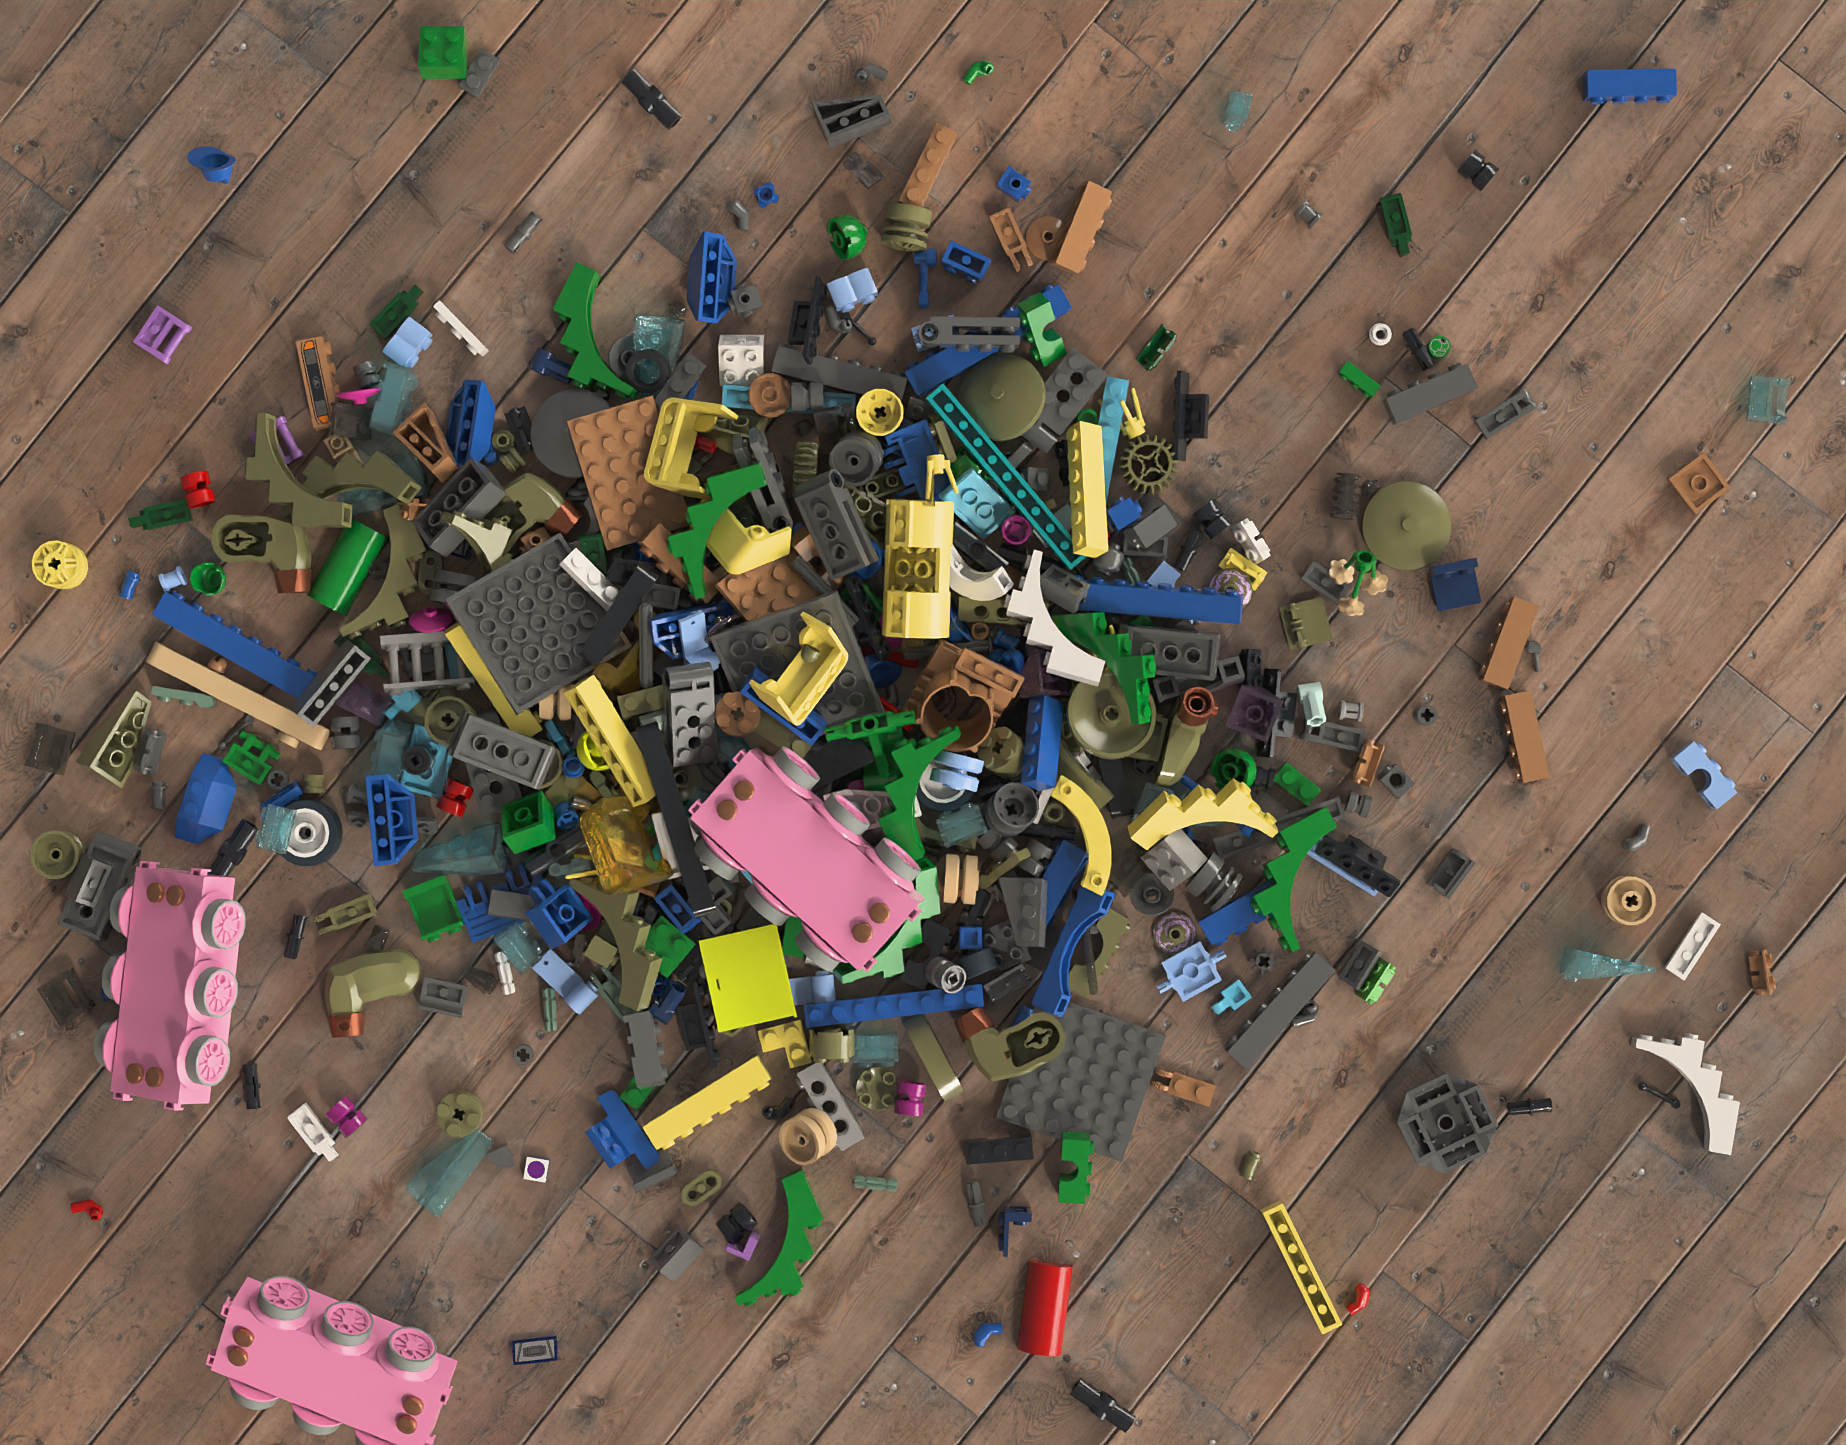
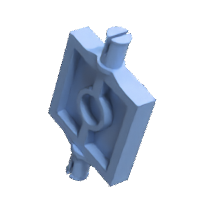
[1156,941,1227,1002]

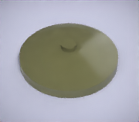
[958,354,1046,441]
[1361,481,1451,571]
[1066,670,1156,759]

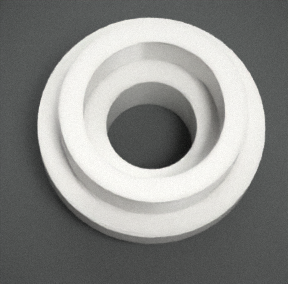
[1369,323,1392,346]

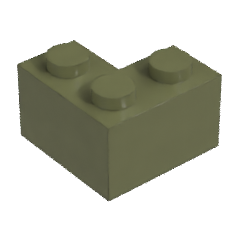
[583,920,620,968]

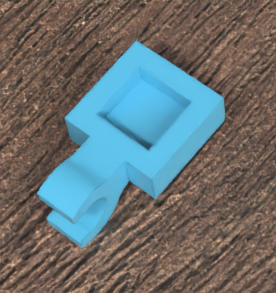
[384,691,424,720]
[1211,979,1252,1014]

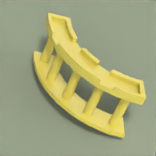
[1050,775,1111,896]

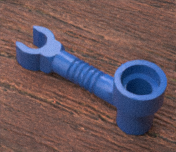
[914,248,937,308]

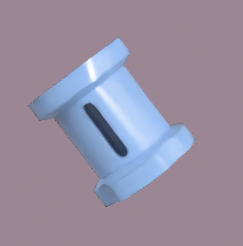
[158,566,188,592]

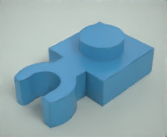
[544,719,576,757]

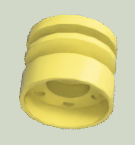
[856,389,904,436]
[32,540,88,590]

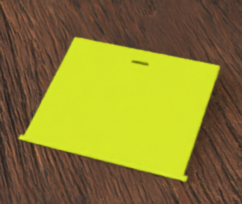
[699,923,797,1032]

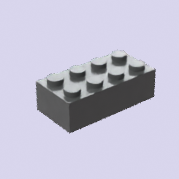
[411,457,506,558]

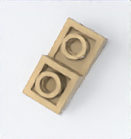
[323,429,365,465]

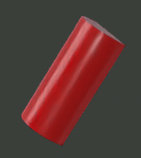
[1017,1259,1073,1356]

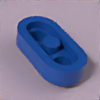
[1002,648,1029,690]

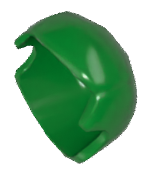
[189,562,227,596]

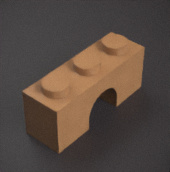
[790,525,850,591]

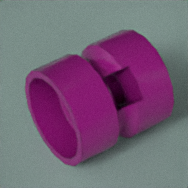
[1002,515,1031,546]
[894,1081,926,1116]
[325,1096,368,1138]

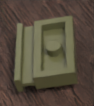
[928,413,957,463]

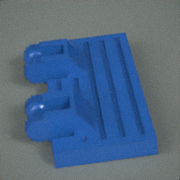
[883,419,951,501]
[456,863,544,943]

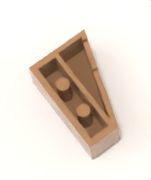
[392,402,458,483]

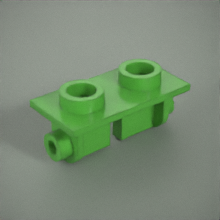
[1355,957,1396,1005]

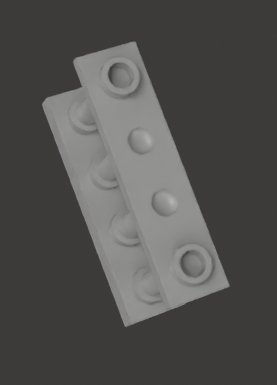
[380,631,475,696]

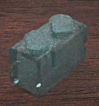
[1222,90,1252,131]
[936,803,988,848]
[255,804,297,854]
[494,920,543,975]
[854,1034,899,1067]

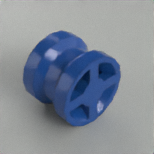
[554,801,579,830]

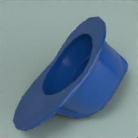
[187,146,236,184]
[944,598,974,643]
[864,653,902,688]

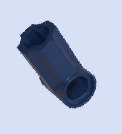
[528,348,572,385]
[649,980,687,1025]

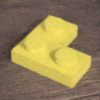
[758,1019,812,1068]

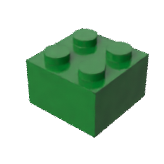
[418,26,468,79]
[501,791,555,854]
[644,914,697,978]

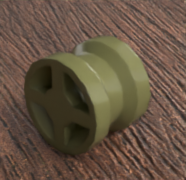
[499,447,526,475]
[303,775,326,793]

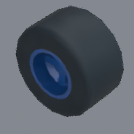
[954,947,998,980]

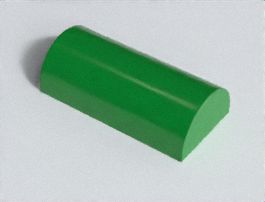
[307,519,389,616]

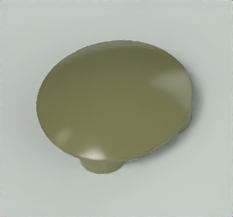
[855,1066,898,1111]

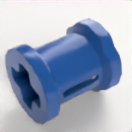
[992,627,1020,650]

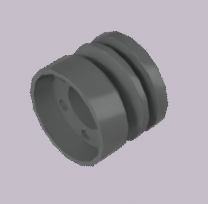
[984,782,1039,837]
[1184,852,1243,912]

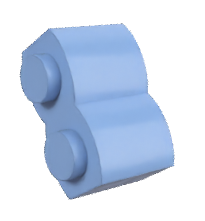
[827,268,878,313]
[382,317,433,370]

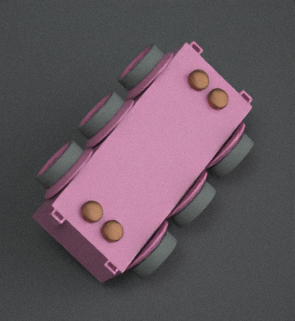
[688,746,925,972]
[94,860,246,1111]
[206,1276,458,1445]

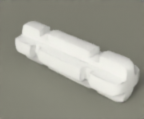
[494,951,515,995]

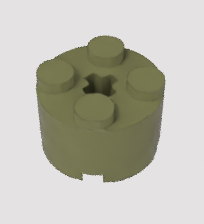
[978,727,1025,779]
[809,1024,854,1063]
[436,1090,485,1137]

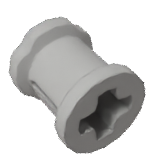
[1338,700,1364,722]

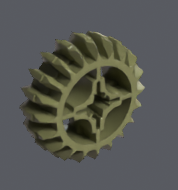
[1119,434,1179,495]
[792,441,819,498]

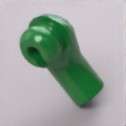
[962,61,994,85]

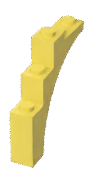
[1128,778,1278,850]

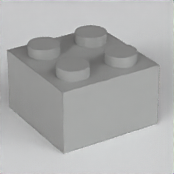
[1141,829,1208,891]

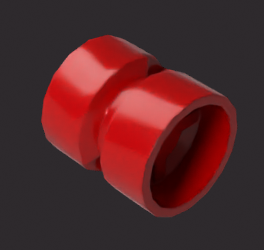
[180,471,216,509]
[436,778,474,817]

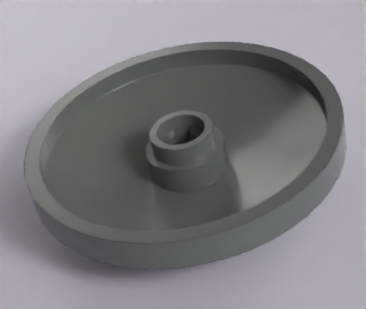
[531,389,612,478]

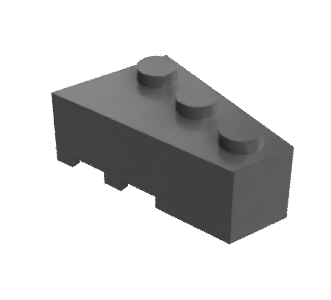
[811,95,891,149]
[998,877,1048,948]
[623,1011,668,1089]

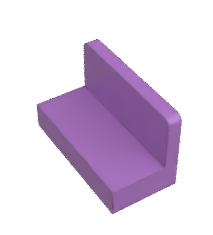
[724,1231,760,1261]

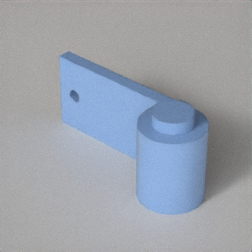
[678,611,720,671]
[532,949,599,1015]
[789,970,836,1005]

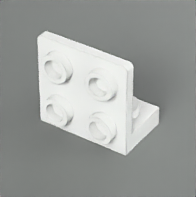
[718,335,764,386]

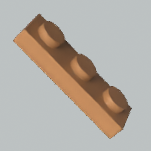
[954,647,1025,698]

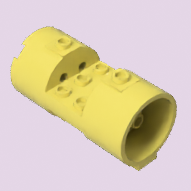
[882,499,954,638]

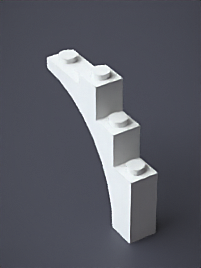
[1004,550,1105,687]
[1631,1033,1740,1155]

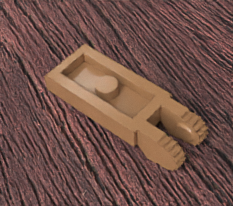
[988,207,1033,272]
[1150,1068,1216,1107]

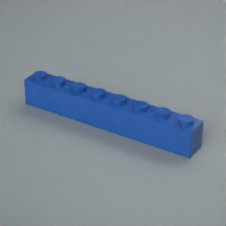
[904,284,1072,398]
[1062,575,1244,624]
[152,591,318,698]
[804,983,984,1028]

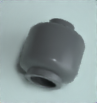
[1092,542,1125,576]

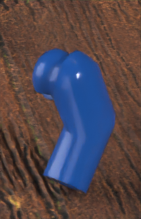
[973,1323,1003,1347]

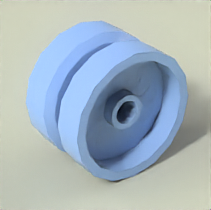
[929,750,984,792]

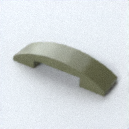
[1057,738,1114,810]
[903,1014,964,1102]

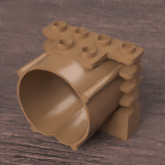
[902,638,1012,753]

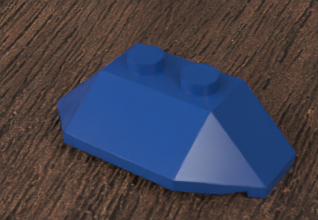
[687,232,737,324]
[445,379,496,469]
[649,603,733,659]
[175,753,237,844]
[365,774,419,866]

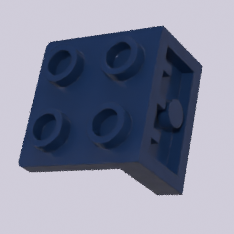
[1429,558,1481,611]
[998,1206,1032,1257]

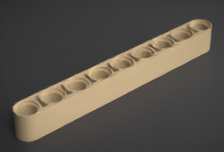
[145,642,331,750]

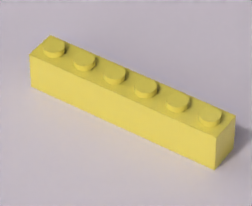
[1066,421,1108,558]
[445,622,543,737]
[564,675,656,807]
[643,1055,772,1150]
[1260,1200,1342,1335]

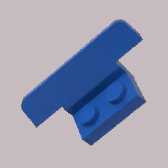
[585,1090,659,1170]

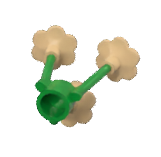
[1328,550,1388,616]

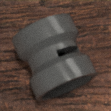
[353,361,382,389]
[1344,790,1372,818]

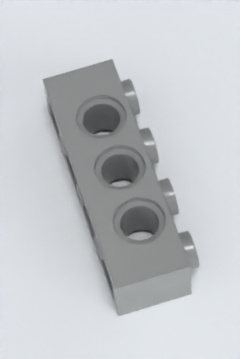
[795,1062,865,1151]

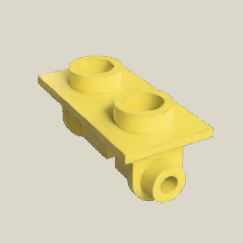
[1219,548,1267,591]

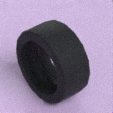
[625,349,670,393]

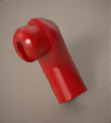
[70,1199,103,1221]
[1346,1283,1370,1316]

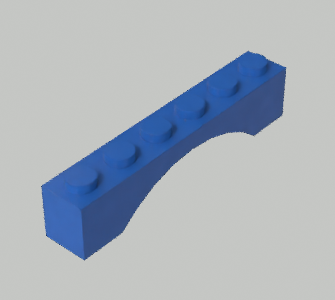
[1031,885,1115,1017]

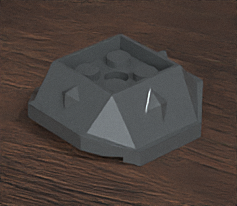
[1396,1072,1498,1173]

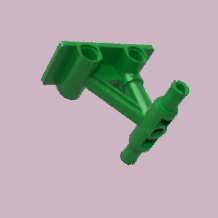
[825,709,916,792]

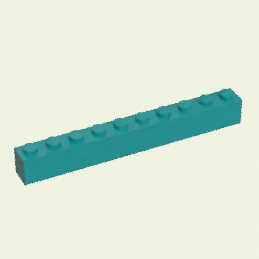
[924,384,1086,570]

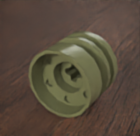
[881,203,932,252]

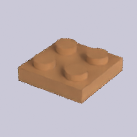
[1667,453,1731,515]

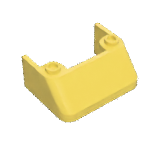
[644,398,738,500]
[690,495,792,574]
[749,612,848,725]

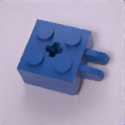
[525,879,593,949]

